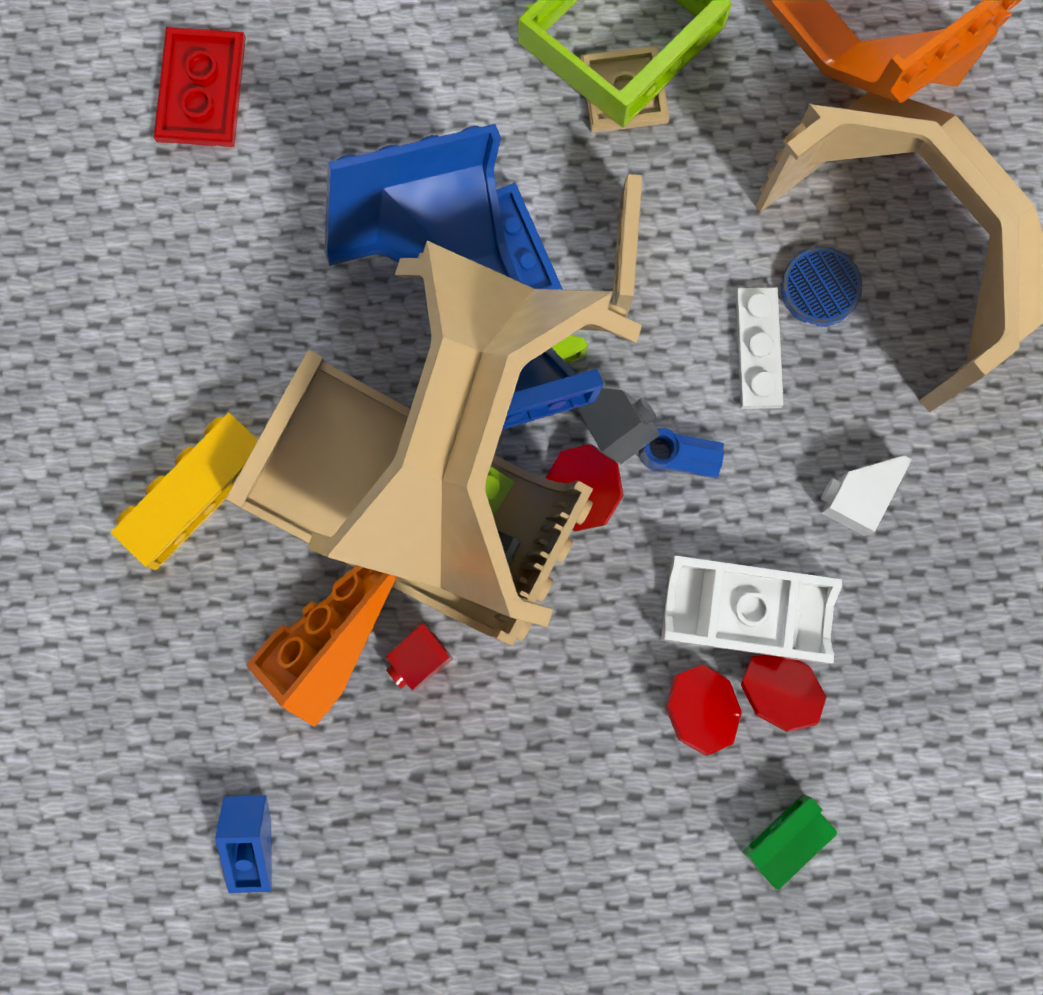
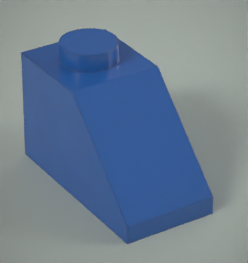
[215,795,272,893]

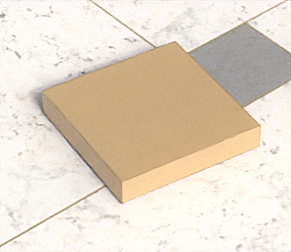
[580,45,670,133]

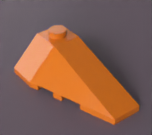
[246,565,397,727]

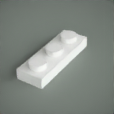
[735,288,783,409]

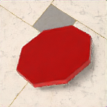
[545,444,624,532]
[740,654,827,732]
[665,664,742,756]

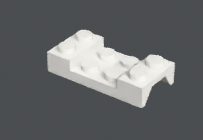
[661,556,842,664]

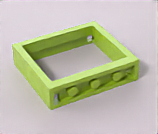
[518,0,732,128]

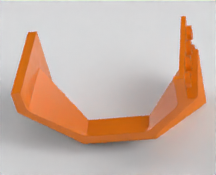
[761,0,1022,103]

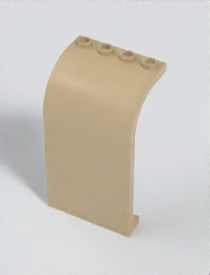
[226,349,593,646]

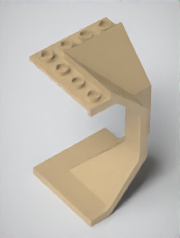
[755,92,1043,413]
[308,241,642,627]

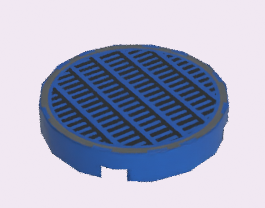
[781,246,862,327]

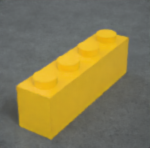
[110,412,258,570]

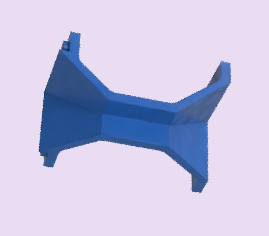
[324,124,604,430]

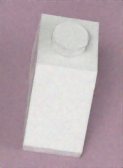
[821,455,912,536]

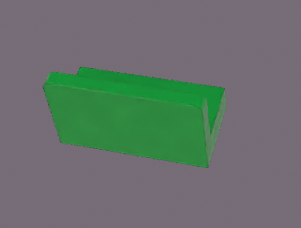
[742,794,837,889]

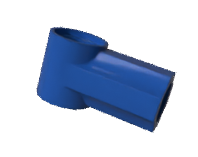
[639,428,724,479]

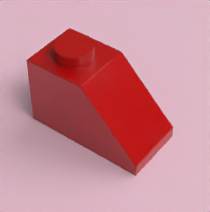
[386,623,454,691]

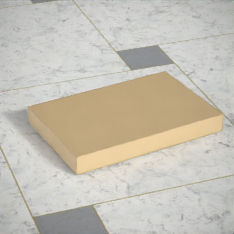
[612,174,643,318]

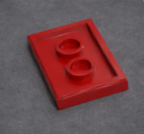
[153,27,246,147]

